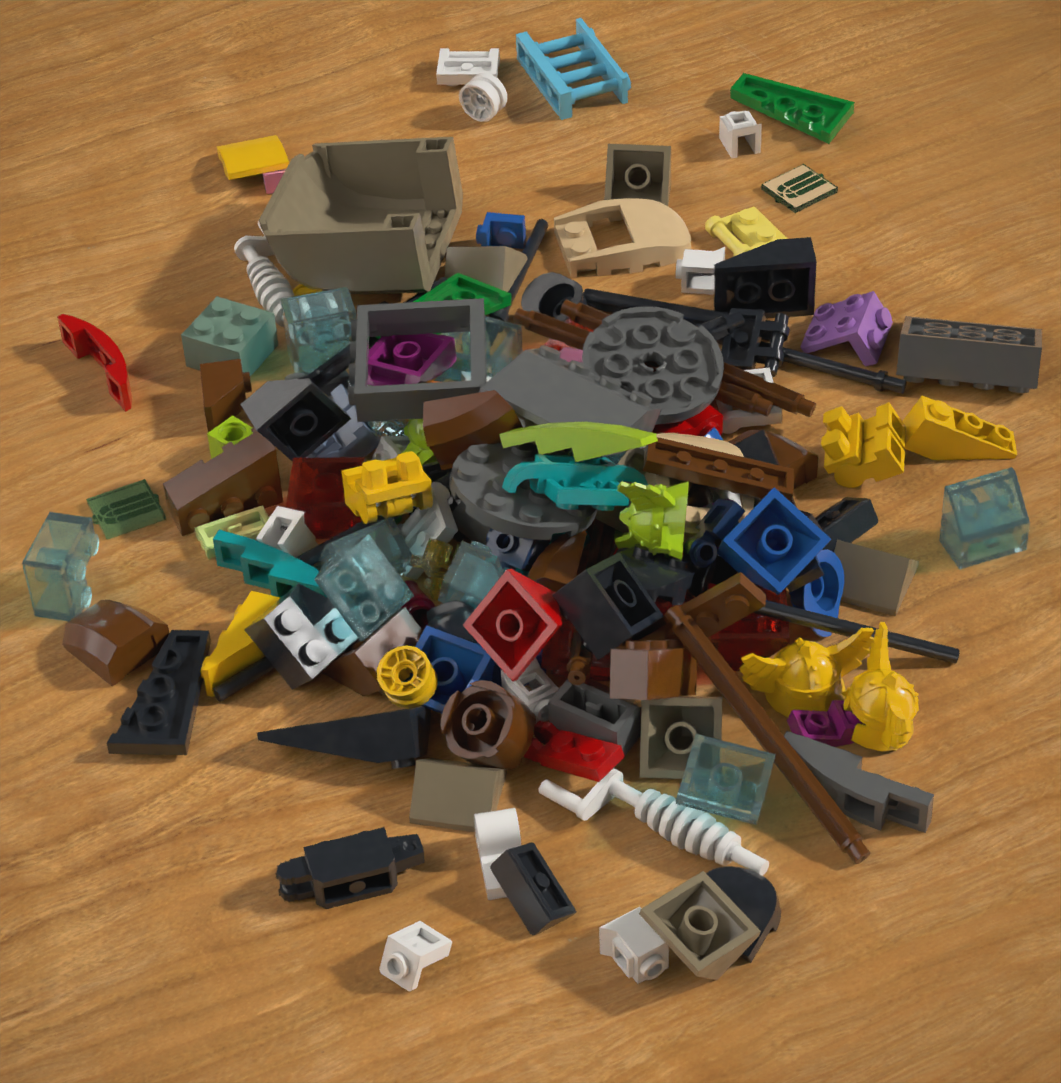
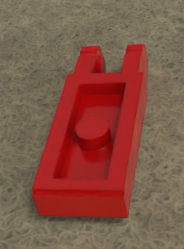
[524,721,625,782]

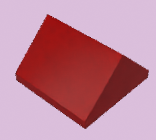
[463,569,562,681]

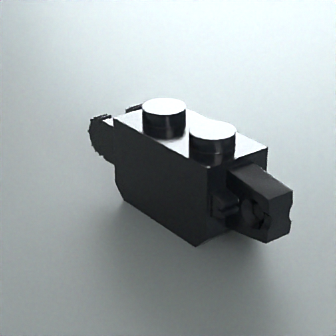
[275,827,425,909]

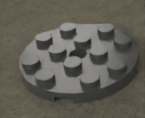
[581,307,724,424]
[449,442,597,540]

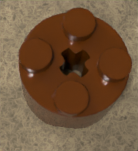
[440,680,536,770]

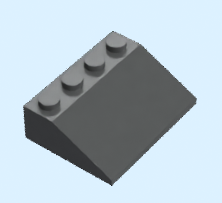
[896,316,1042,393]
[479,345,662,457]

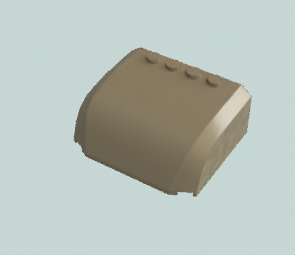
[259,137,463,295]

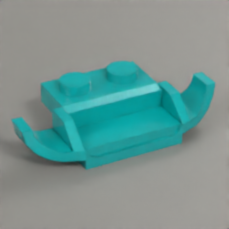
[502,454,649,511]

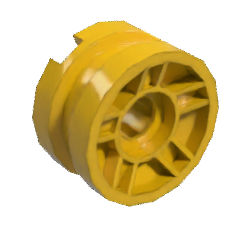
[377,645,438,709]

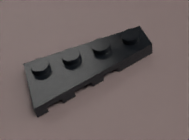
[106,630,211,755]

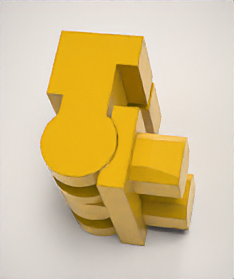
[821,402,906,488]
[342,451,433,524]

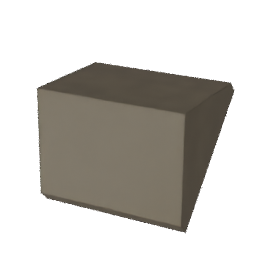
[604,144,671,206]
[445,246,528,292]
[834,540,919,616]
[409,758,507,832]
[639,871,761,980]

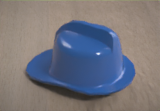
[789,549,845,638]

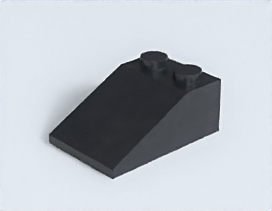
[714,237,817,318]

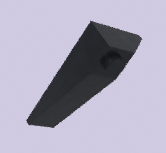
[257,706,431,769]

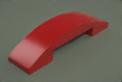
[57,314,132,412]

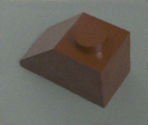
[200,359,252,432]

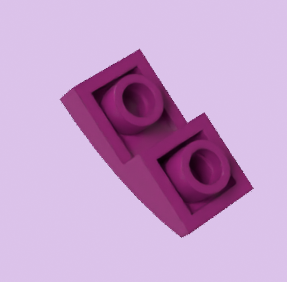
[787,700,865,747]

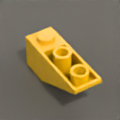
[903,395,1017,460]
[201,591,280,697]

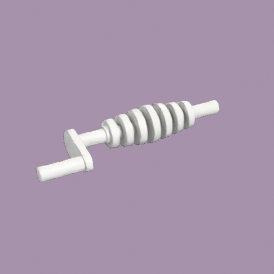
[234,221,305,340]
[539,768,769,876]

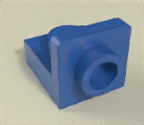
[476,212,526,249]

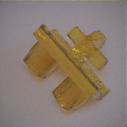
[409,538,484,602]

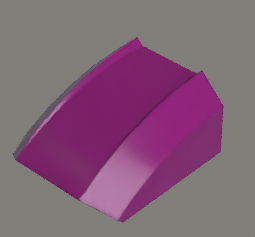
[368,333,457,386]

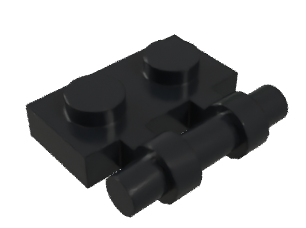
[721,308,790,377]

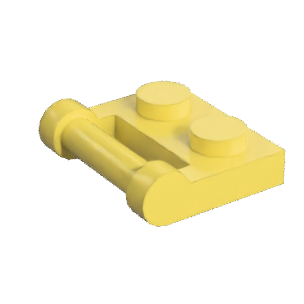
[705,207,788,256]

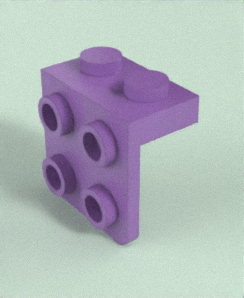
[801,291,893,367]

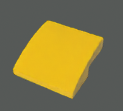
[217,135,289,180]

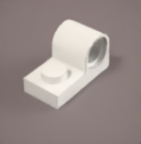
[474,808,521,900]

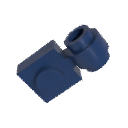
[683,499,745,567]

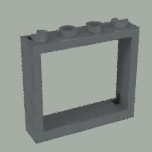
[348,298,487,422]

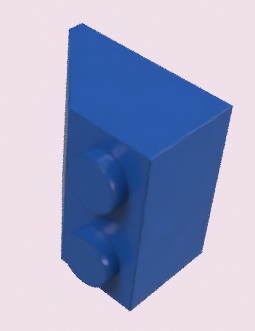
[717,487,831,595]

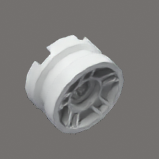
[459,73,507,122]

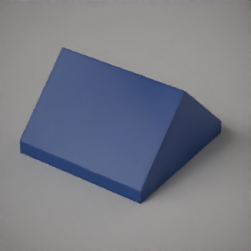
[402,625,495,714]

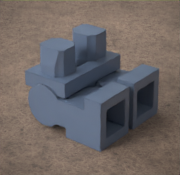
[306,384,380,476]

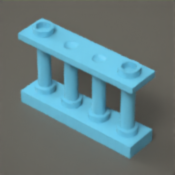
[516,18,631,120]

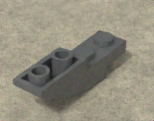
[784,731,934,833]

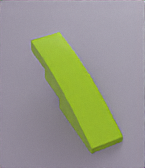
[499,422,658,462]

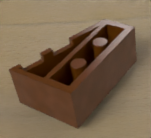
[163,427,283,536]
[610,639,697,700]

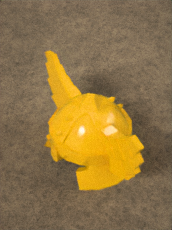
[841,622,919,751]
[739,628,874,717]

